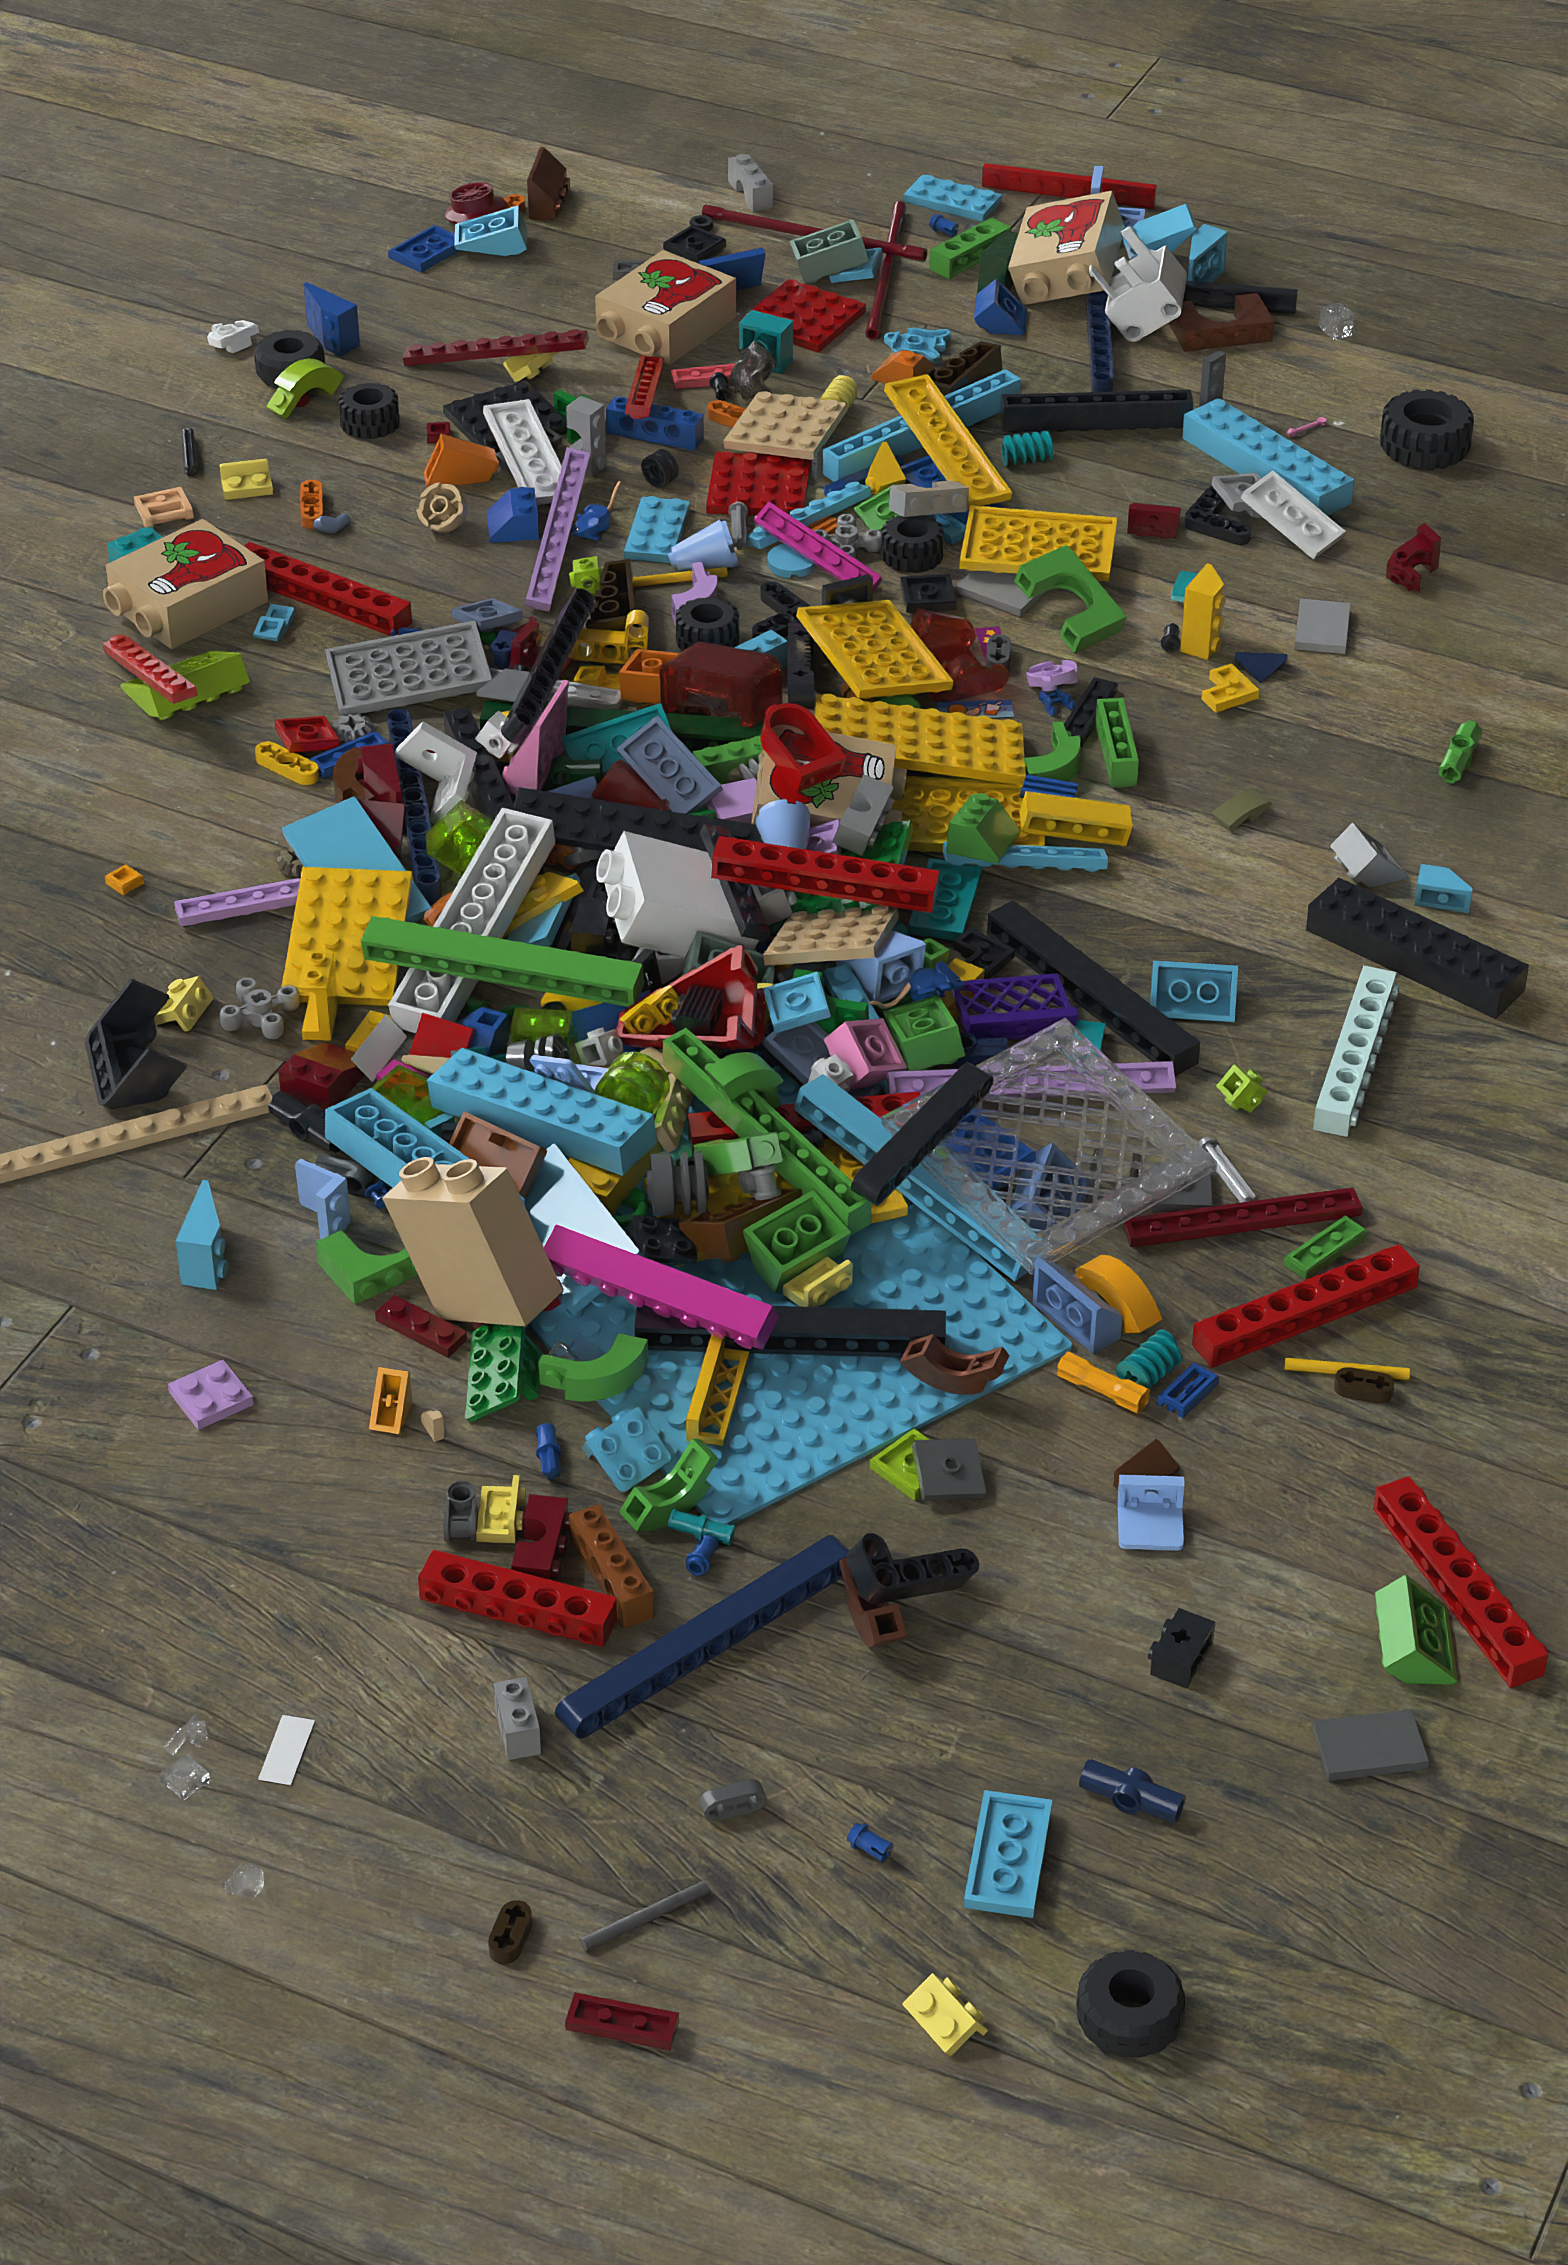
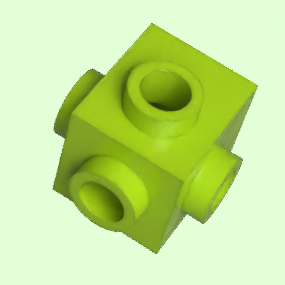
[569,556,604,595]
[1216,1064,1269,1113]

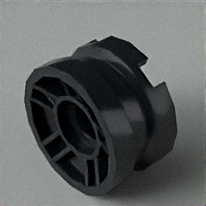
[641,449,679,488]

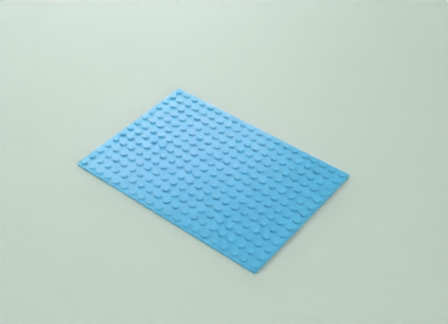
[527,1049,1072,1525]

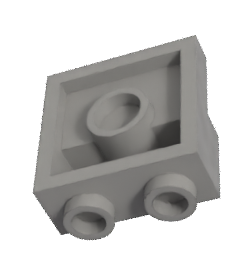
[1211,473,1262,518]

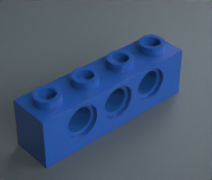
[606,397,704,451]

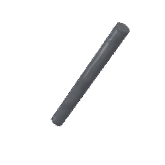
[580,1880,710,1951]

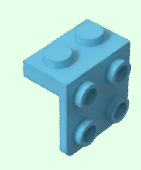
[582,1407,671,1493]

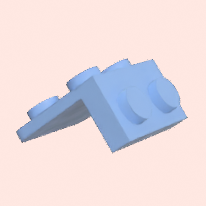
[529,1055,616,1096]
[295,1159,351,1239]
[1117,1475,1184,1551]

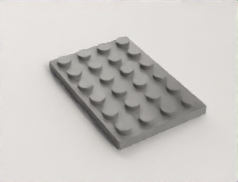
[325,620,492,716]

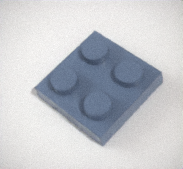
[452,598,523,632]

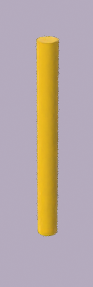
[633,567,728,587]
[1284,1358,1410,1380]

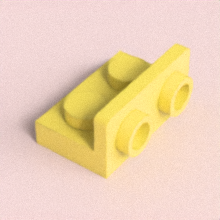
[220,459,273,500]

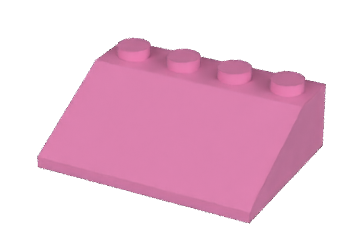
[502,680,569,795]

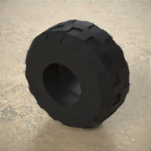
[254,330,325,389]
[1076,1950,1185,2058]

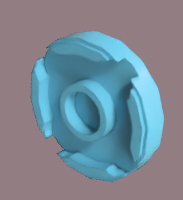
[767,544,816,578]

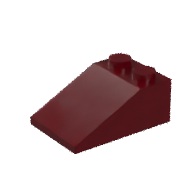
[356,743,404,834]
[278,1042,365,1112]

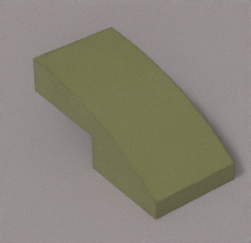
[1211,789,1272,832]

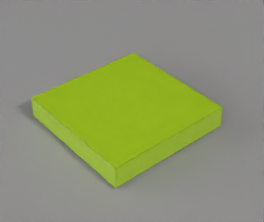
[869,1428,930,1501]

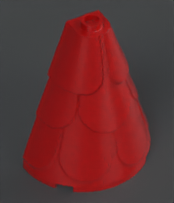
[616,945,767,1050]

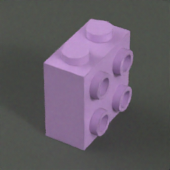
[704,778,757,824]

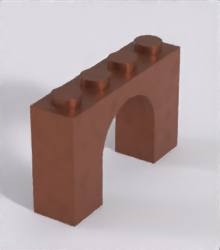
[1168,293,1274,352]

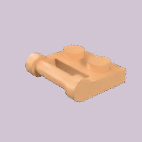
[134,487,194,528]

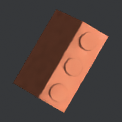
[527,147,570,221]

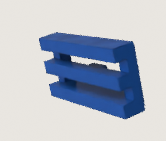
[1020,775,1079,798]
[1157,1362,1219,1418]

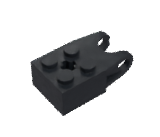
[571,880,619,956]

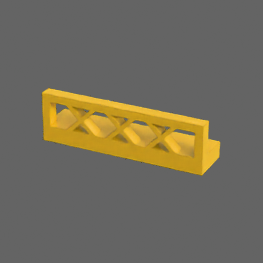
[686,1334,749,1446]

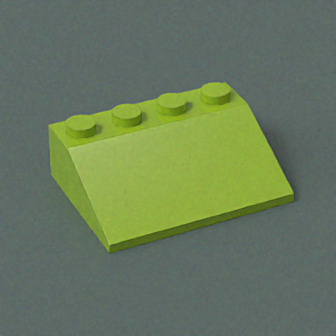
[120,650,250,720]

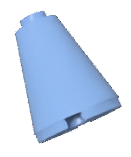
[668,518,739,571]
[756,800,811,849]

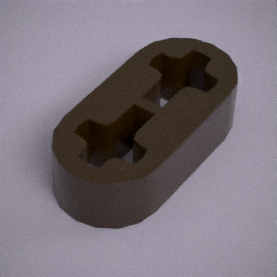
[1334,1367,1394,1403]
[488,1900,532,1964]

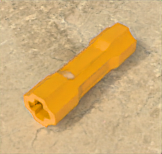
[1057,1351,1151,1414]

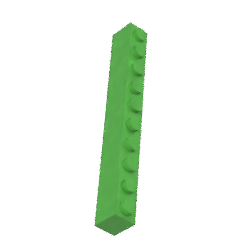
[361,916,644,1007]
[663,1028,872,1236]

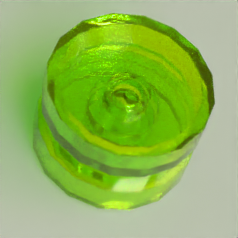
[595,1052,670,1116]

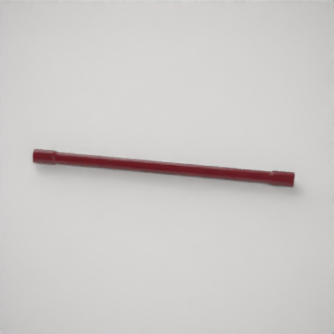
[865,201,906,340]
[702,204,928,262]

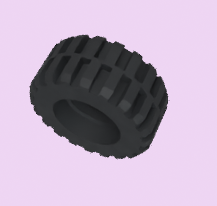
[1380,389,1474,470]

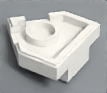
[207,320,259,353]

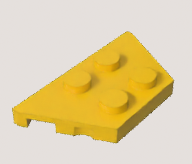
[502,872,584,938]

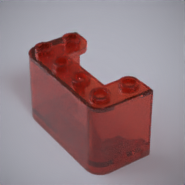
[659,642,782,728]

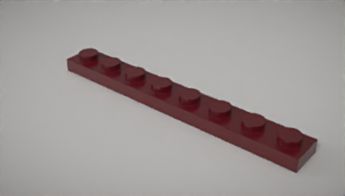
[403,329,589,366]
[1123,1187,1363,1247]

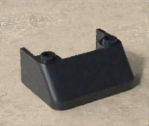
[85,978,187,1109]

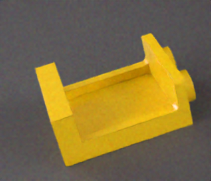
[298,951,338,1041]

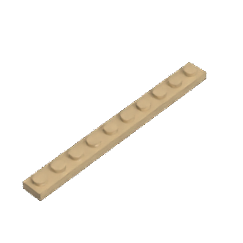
[0,1084,272,1184]

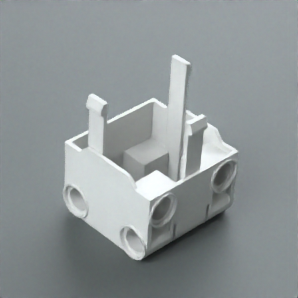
[1089,226,1187,342]

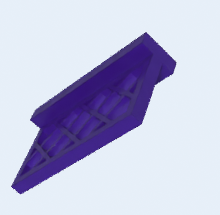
[951,973,1079,1040]

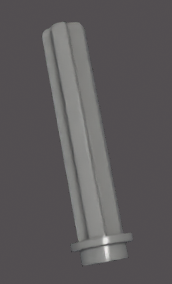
[729,502,748,550]
[1197,1136,1257,1203]

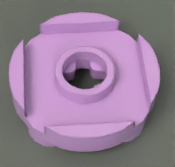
[1026,660,1079,691]

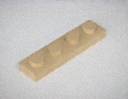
[654,1073,694,1153]

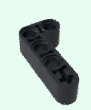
[846,1533,980,1604]

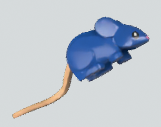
[570,481,621,541]
[869,962,964,1009]

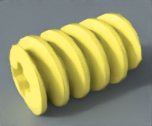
[820,375,857,411]

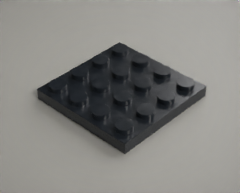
[443,380,567,453]

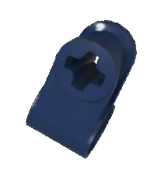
[491,629,518,670]

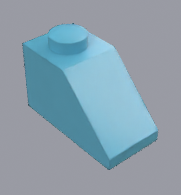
[1414,864,1473,913]

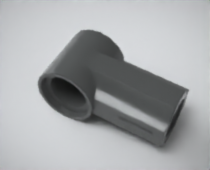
[315,1154,376,1196]

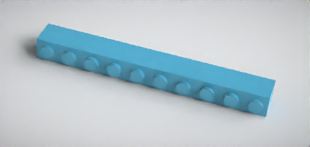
[823,369,1021,482]
[794,1074,1045,1282]

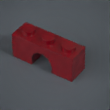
[511,1494,573,1581]

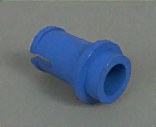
[929,214,959,237]
[685,1535,718,1576]
[847,1823,893,1863]

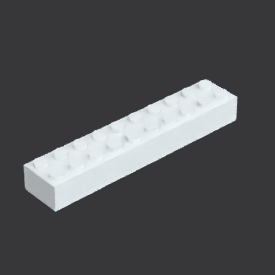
[388,808,555,1033]

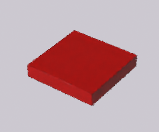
[275,716,341,753]
[406,1013,476,1076]

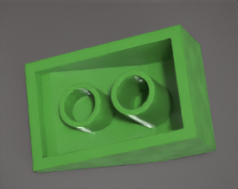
[884,995,965,1071]

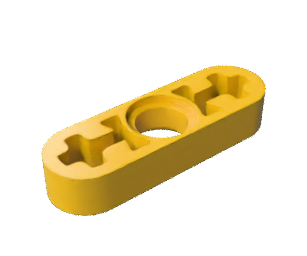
[255,741,319,785]

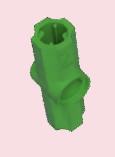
[1439,720,1483,784]

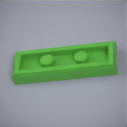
[1283,1216,1367,1279]

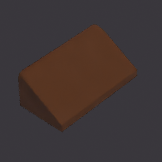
[1113,1439,1180,1489]

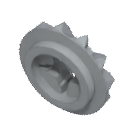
[332,713,373,743]

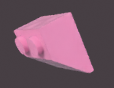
[823,1018,907,1089]

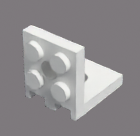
[394,721,477,825]

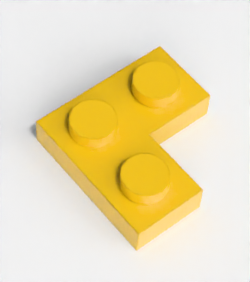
[1201,663,1260,713]

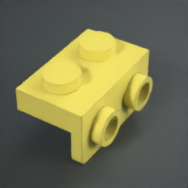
[503,352,559,382]
[154,976,213,1032]
[783,1257,853,1307]
[476,1475,526,1543]
[902,1973,989,2056]

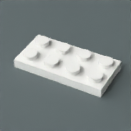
[1241,471,1346,560]

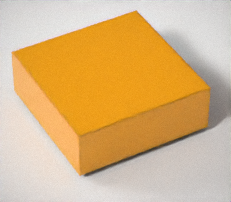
[105,864,144,895]

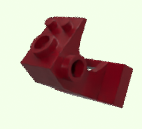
[1386,523,1441,592]

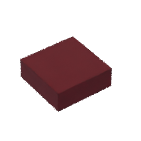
[426,422,451,443]

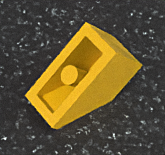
[865,441,906,496]

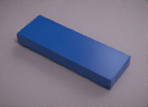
[309,731,390,779]

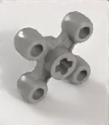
[814,514,882,559]
[220,977,300,1039]

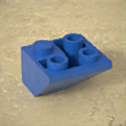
[457,1007,509,1057]

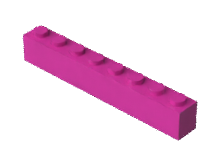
[544,1224,779,1350]

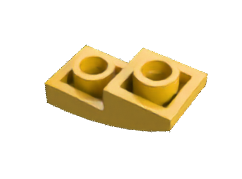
[619,985,679,1035]

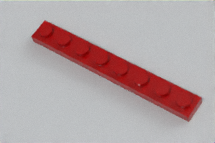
[982,163,1157,209]
[625,355,664,419]
[102,635,198,704]

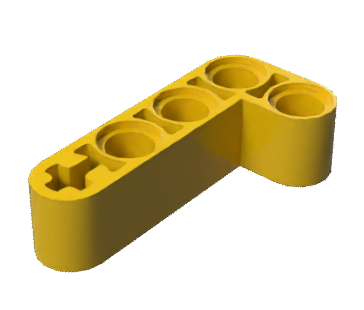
[549,610,649,664]

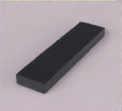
[1064,677,1118,747]

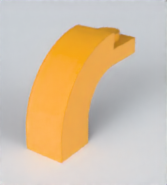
[1074,1254,1163,1333]

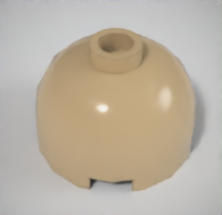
[417,482,467,533]

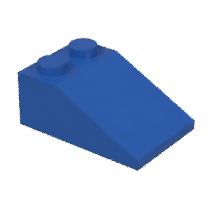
[304,282,360,356]

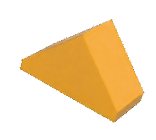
[369,1367,413,1434]

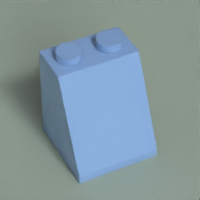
[836,930,926,1003]

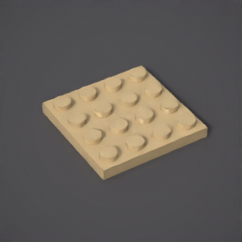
[724,391,847,460]
[763,905,899,966]

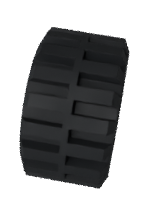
[339,383,400,439]
[881,515,944,573]
[675,597,739,659]

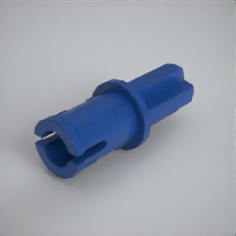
[536,1423,561,1480]

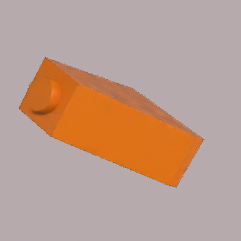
[424,434,499,487]

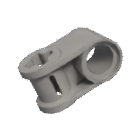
[738,1164,781,1200]

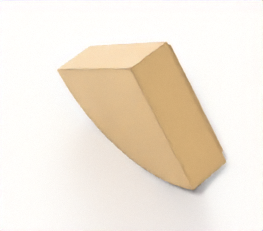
[421,1410,445,1442]

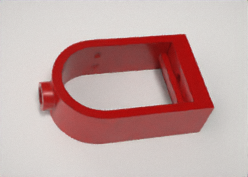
[760,703,847,793]

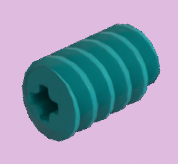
[1001,431,1054,466]
[1116,1329,1182,1389]

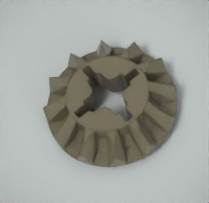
[276,846,304,877]

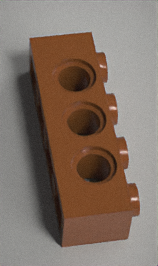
[569,1504,654,1628]

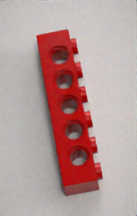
[418,1549,618,1647]

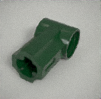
[549,755,603,788]

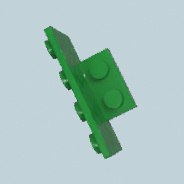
[465,1323,542,1423]

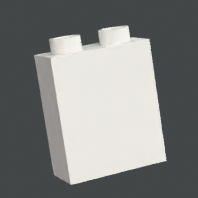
[596,831,759,958]

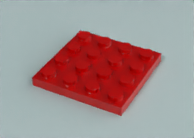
[740,279,866,353]
[706,451,811,516]

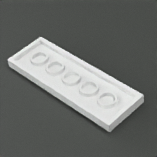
[483,399,562,505]

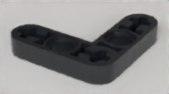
[1184,486,1252,545]
[752,581,810,639]

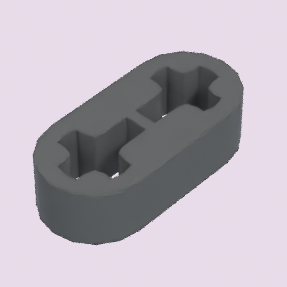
[986,634,1011,673]
[699,1779,767,1821]

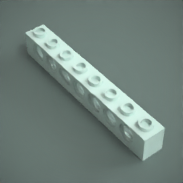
[1313,965,1400,1137]

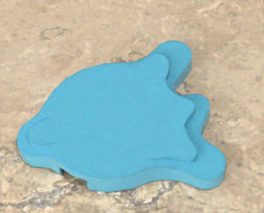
[884,328,951,364]

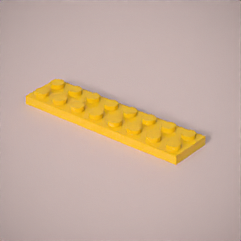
[884,374,1012,510]

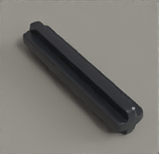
[181,428,198,475]

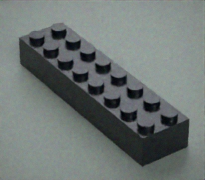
[1306,878,1529,1019]

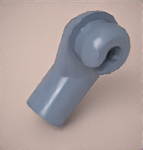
[313,513,351,534]

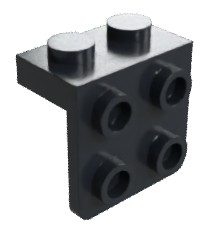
[625,1215,698,1265]

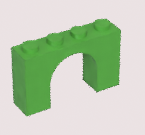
[1014,545,1127,653]
[316,1226,418,1305]

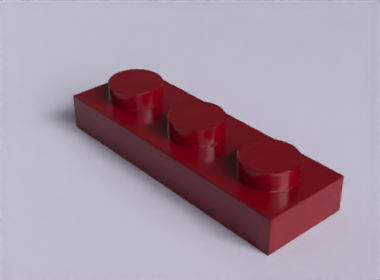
[375,1295,467,1358]
[565,1992,679,2051]

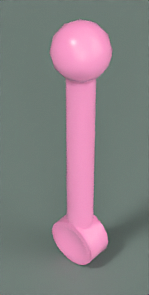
[1287,417,1327,438]

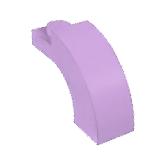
[672,562,717,627]

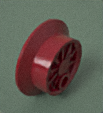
[445,182,506,224]

